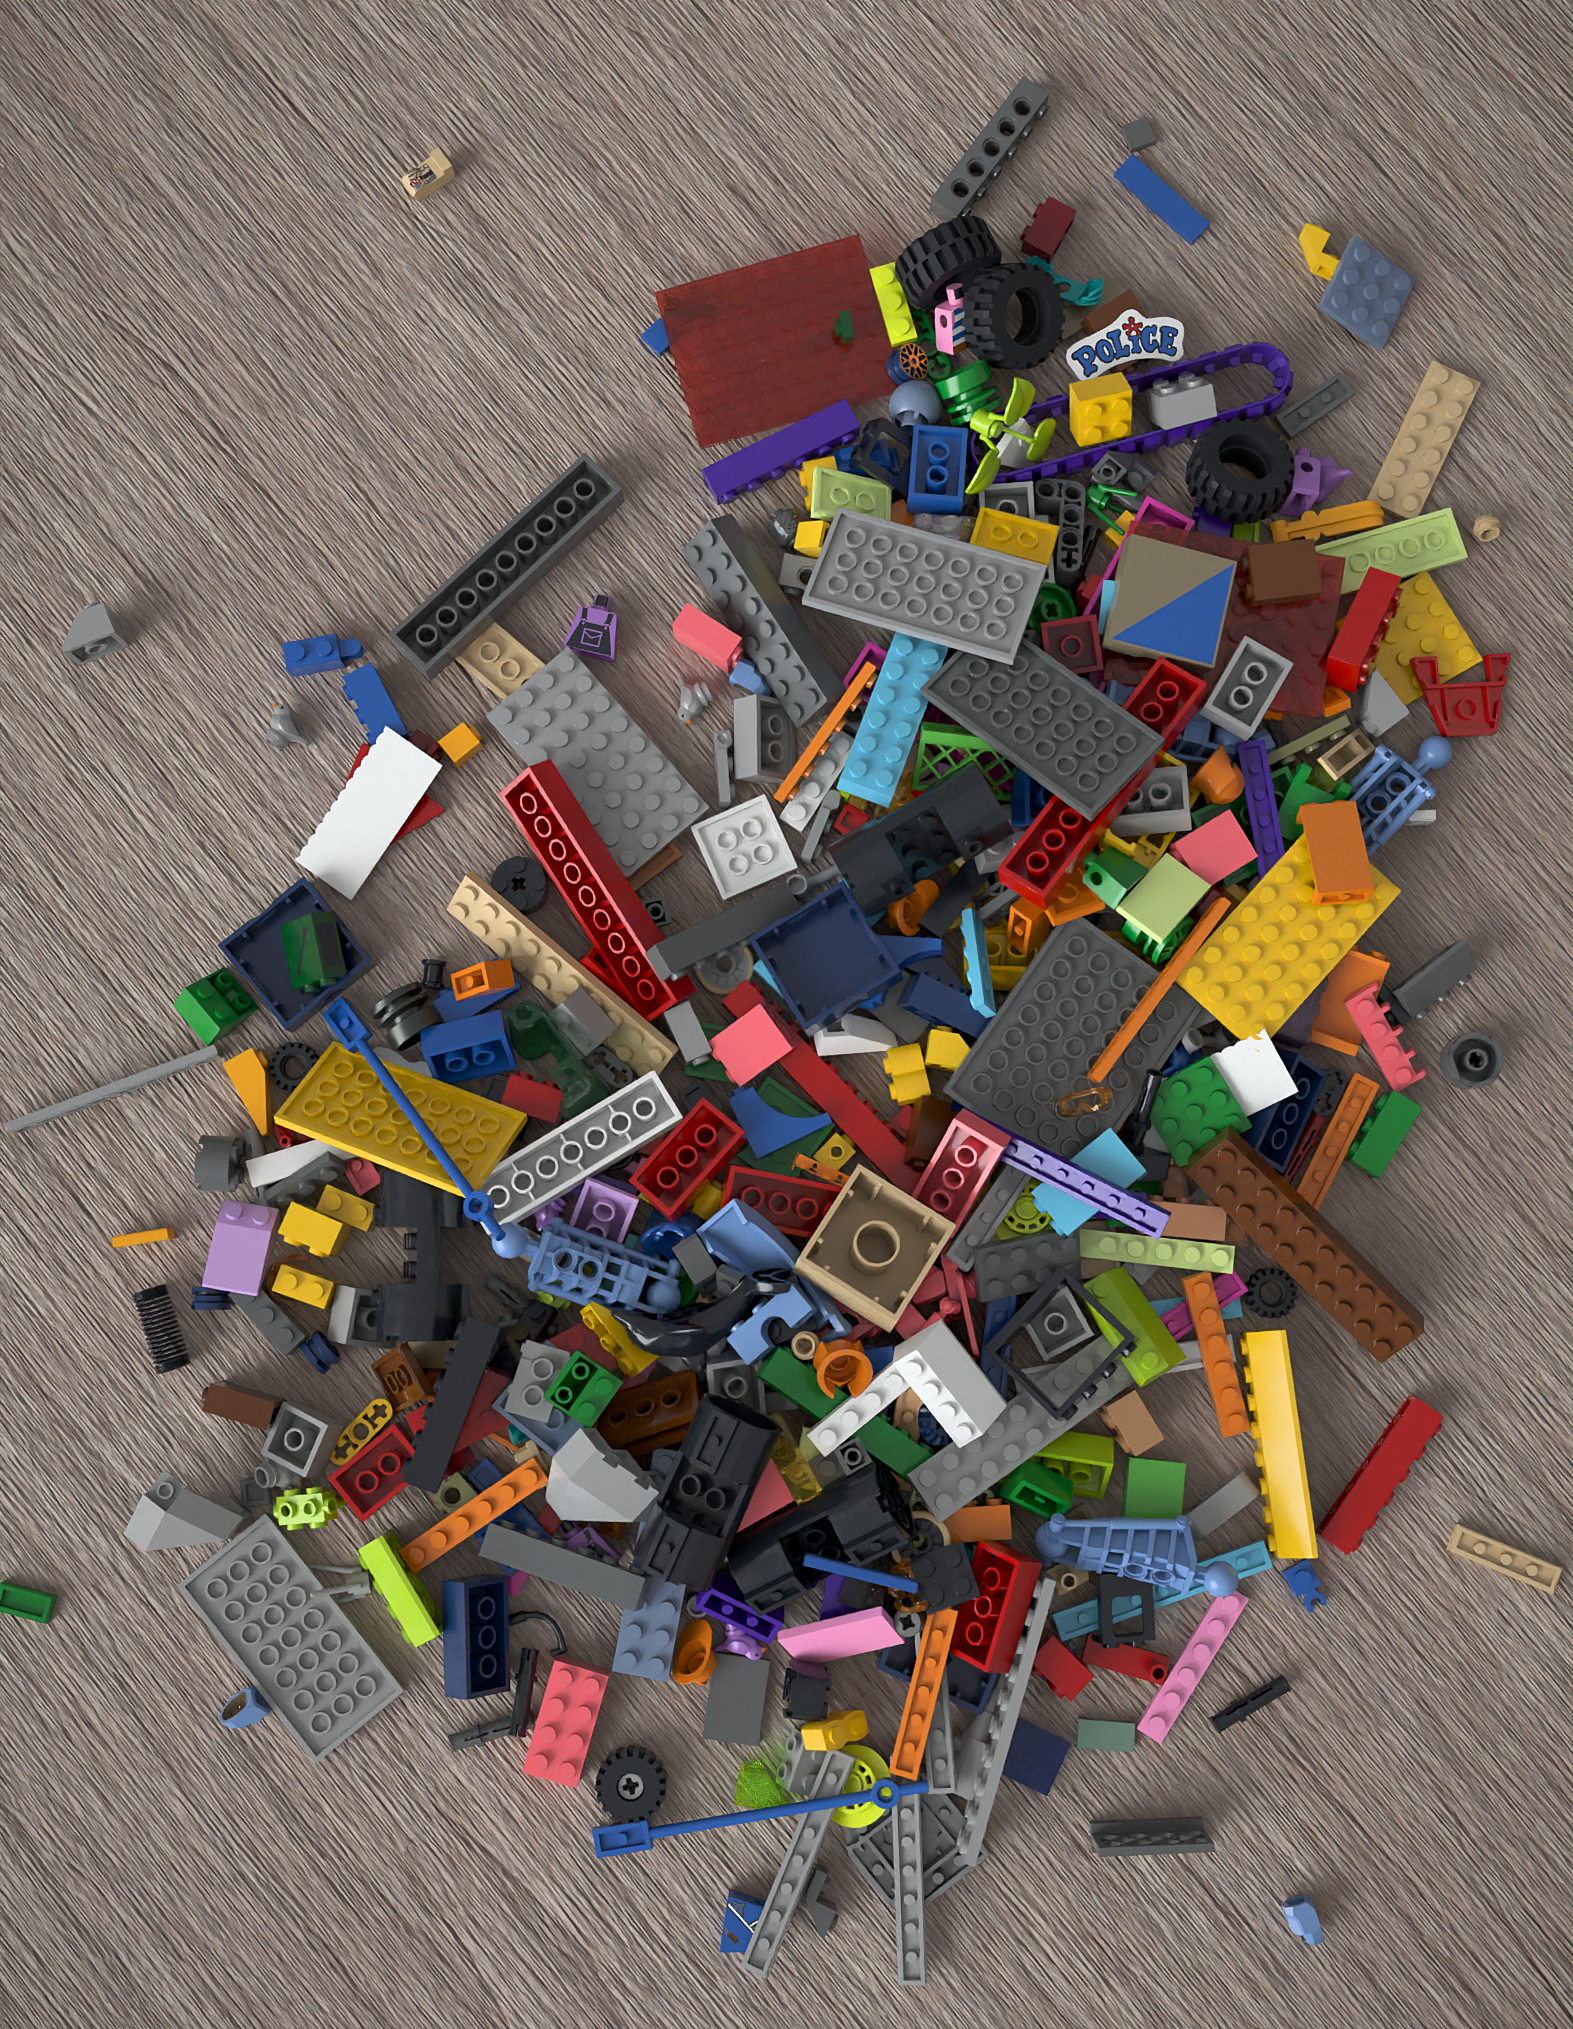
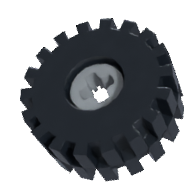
[595,1745,667,1824]

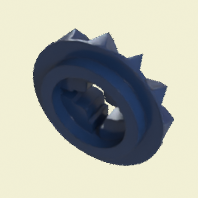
[918,1403,951,1446]

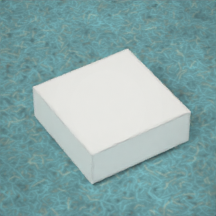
[1403,810,1436,826]

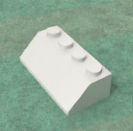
[893,1319,1007,1448]

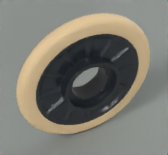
[891,1510,951,1573]

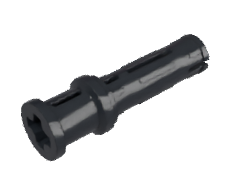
[1061,525,1102,606]
[1120,1068,1164,1152]

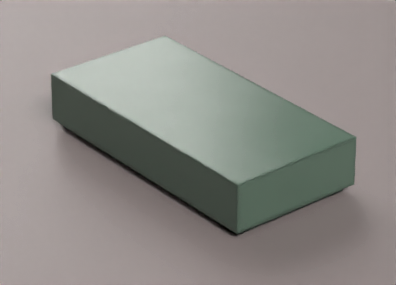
[1076,1717,1135,1752]

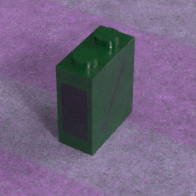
[280,911,347,994]

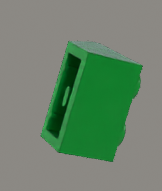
[173,967,259,1046]
[543,1349,623,1428]
[996,1459,1073,1521]

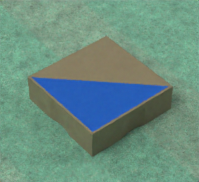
[1100,534,1237,675]

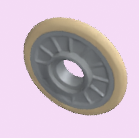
[695,946,755,995]

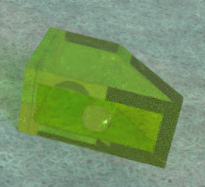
[733,1761,790,1809]

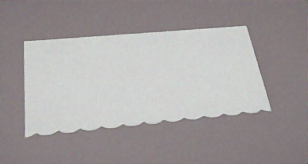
[295,726,443,900]
[1125,1029,1299,1153]

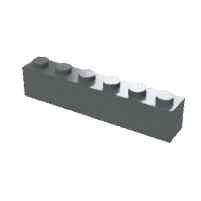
[645,882,801,983]
[479,1518,653,1612]

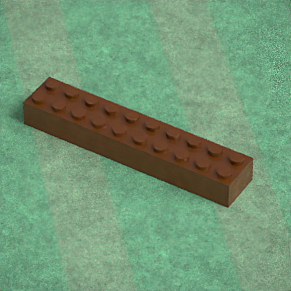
[1185,1125,1424,1364]

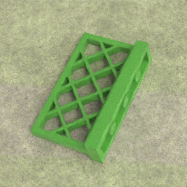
[911,721,1016,801]

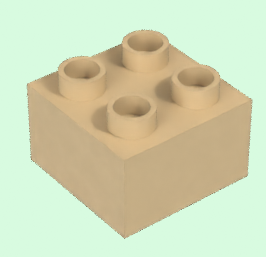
[793,1164,957,1333]

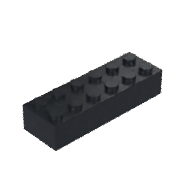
[400,1316,501,1494]

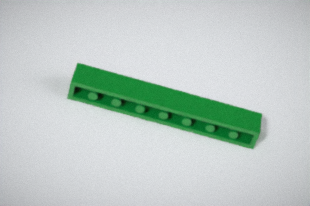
[754,1346,934,1486]

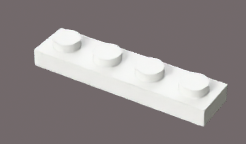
[779,731,855,834]
[806,1361,910,1457]

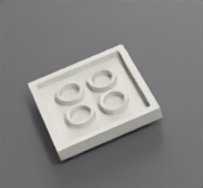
[690,794,798,902]

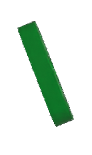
[910,310,951,383]

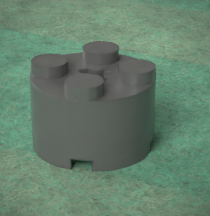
[1440,1032,1505,1090]
[194,1135,245,1192]

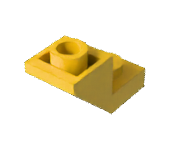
[1299,222,1340,281]

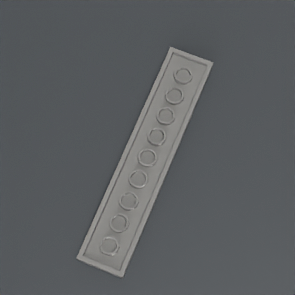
[905,1334,1135,1523]
[956,1571,1056,1867]

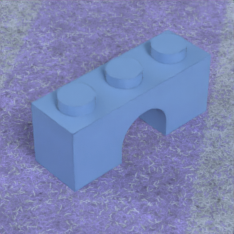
[727,1283,818,1366]

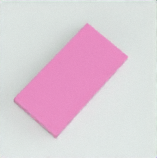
[778,1606,905,1663]

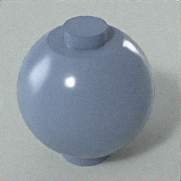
[889,380,942,437]

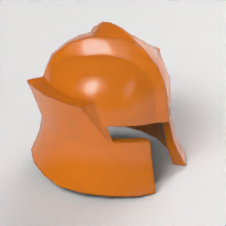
[1188,744,1245,804]
[813,1339,873,1399]

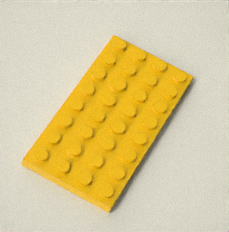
[1175,833,1401,1052]
[274,1041,527,1198]

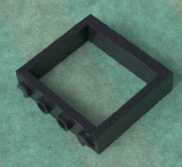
[983,1266,1139,1422]

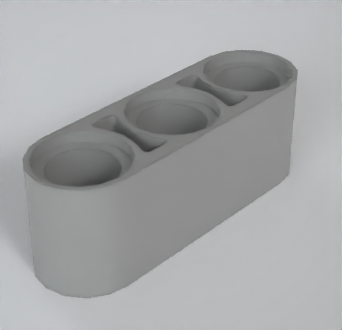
[1182,1469,1260,1541]

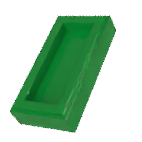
[0,1581,57,1624]

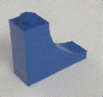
[860,935,945,1010]
[728,1085,832,1160]

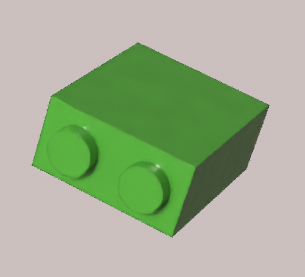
[1121,1455,1186,1518]

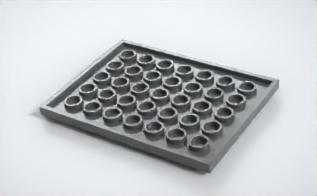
[941,917,1203,1161]

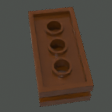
[585,1369,707,1457]

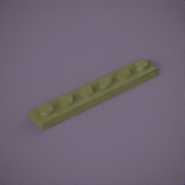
[1197,715,1351,804]

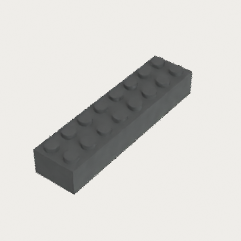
[682,513,847,729]

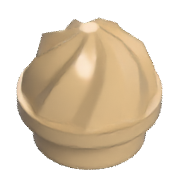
[1473,513,1501,542]
[791,1331,820,1360]

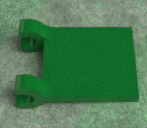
[1278,763,1352,843]

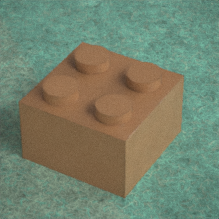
[1099,1387,1165,1456]

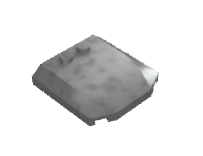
[842,1763,991,1907]

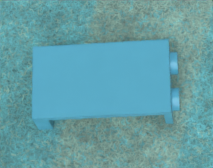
[1031,1128,1148,1238]

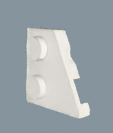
[996,417,1036,469]

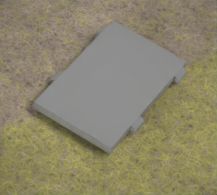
[504,1339,570,1423]

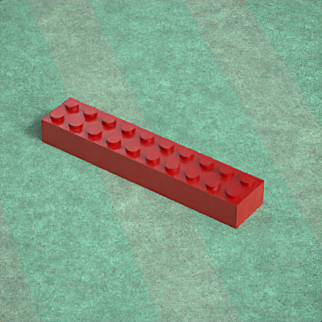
[997,657,1207,911]
[499,759,697,1023]

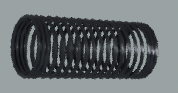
[132,1284,191,1375]

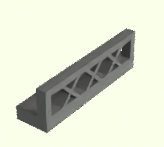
[972,881,1022,928]

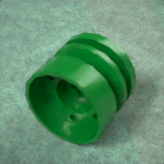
[934,359,1003,426]
[1121,916,1196,966]

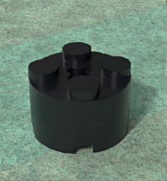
[491,856,549,915]
[782,1660,831,1721]

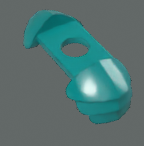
[1026,256,1103,307]

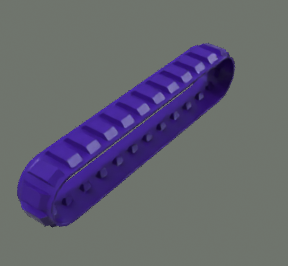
[966,341,1294,484]

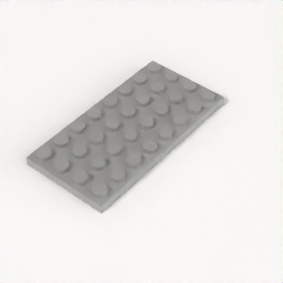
[802,507,1047,665]
[486,647,710,880]
[177,1512,406,1764]

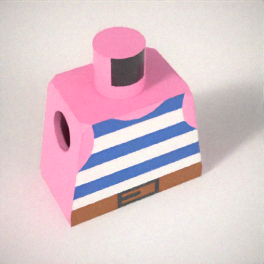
[935,283,971,355]

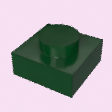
[834,309,855,345]

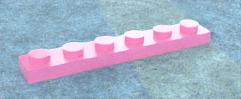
[1135,1590,1249,1744]

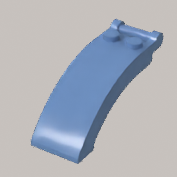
[696,1198,852,1363]

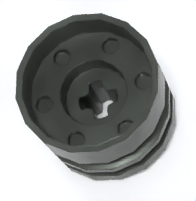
[370,981,444,1053]

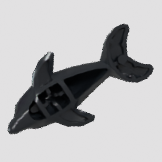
[611,1267,792,1373]

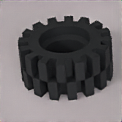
[268,1042,320,1092]
[1244,1268,1298,1318]

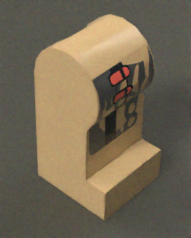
[402,147,456,200]

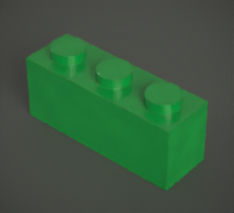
[1345,1090,1422,1178]

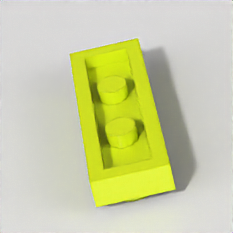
[869,262,918,348]

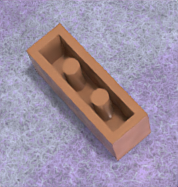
[1136,1195,1227,1241]

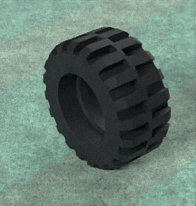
[895,215,1002,311]
[961,263,1066,370]
[1185,418,1295,525]

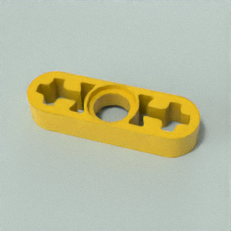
[330,1398,394,1465]

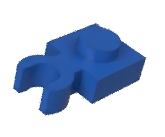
[1281,1558,1327,1613]

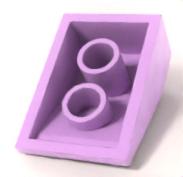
[569,1177,640,1266]
[202,1199,281,1296]

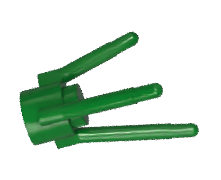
[1085,483,1138,536]

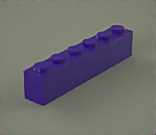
[702,398,860,505]

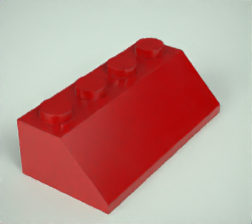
[628,1097,748,1223]

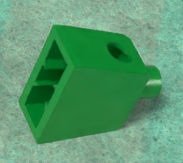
[1082,847,1149,909]

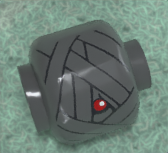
[768,508,804,549]

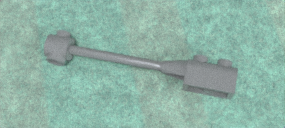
[954,1588,1059,1801]

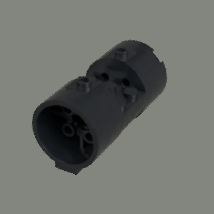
[826,761,1014,918]
[371,1170,471,1342]
[632,1393,783,1592]
[727,1460,916,1617]

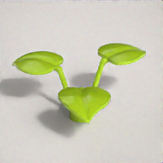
[964,377,1056,494]

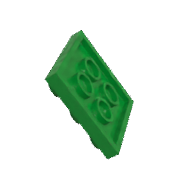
[1150,1054,1252,1167]
[734,1076,835,1177]

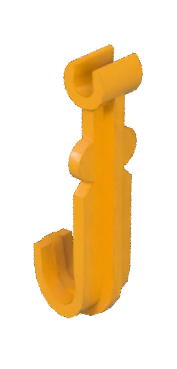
[1271,500,1385,543]

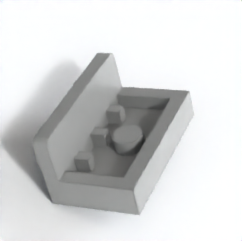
[775,1728,827,1796]

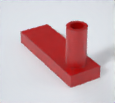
[1080,1632,1170,1685]

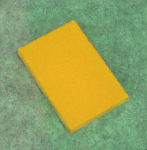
[969,506,1060,570]

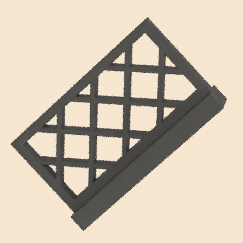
[1089,1816,1215,1857]

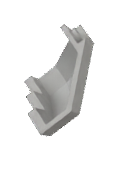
[545,1428,665,1522]
[124,1469,252,1551]

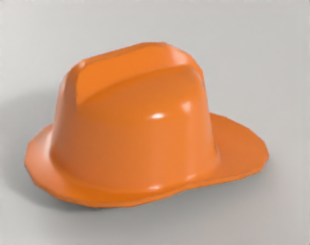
[884,879,940,936]
[672,1618,717,1686]

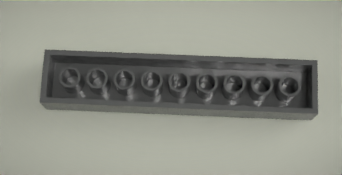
[388,453,624,682]

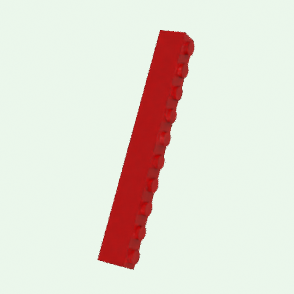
[722,979,924,1196]

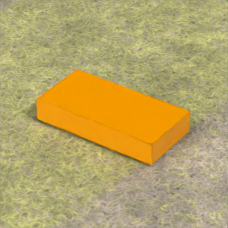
[112,1228,175,1248]

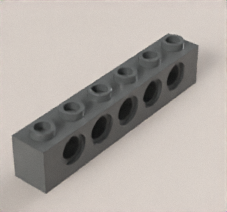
[929,76,1049,222]

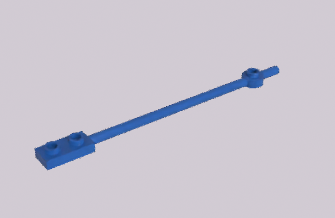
[322,996,506,1241]
[592,1777,929,1858]

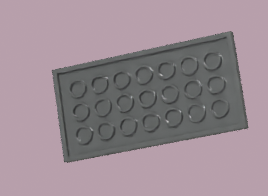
[920,637,1165,821]

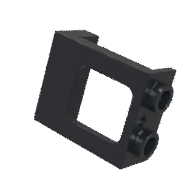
[848,417,913,501]
[1089,1571,1155,1649]

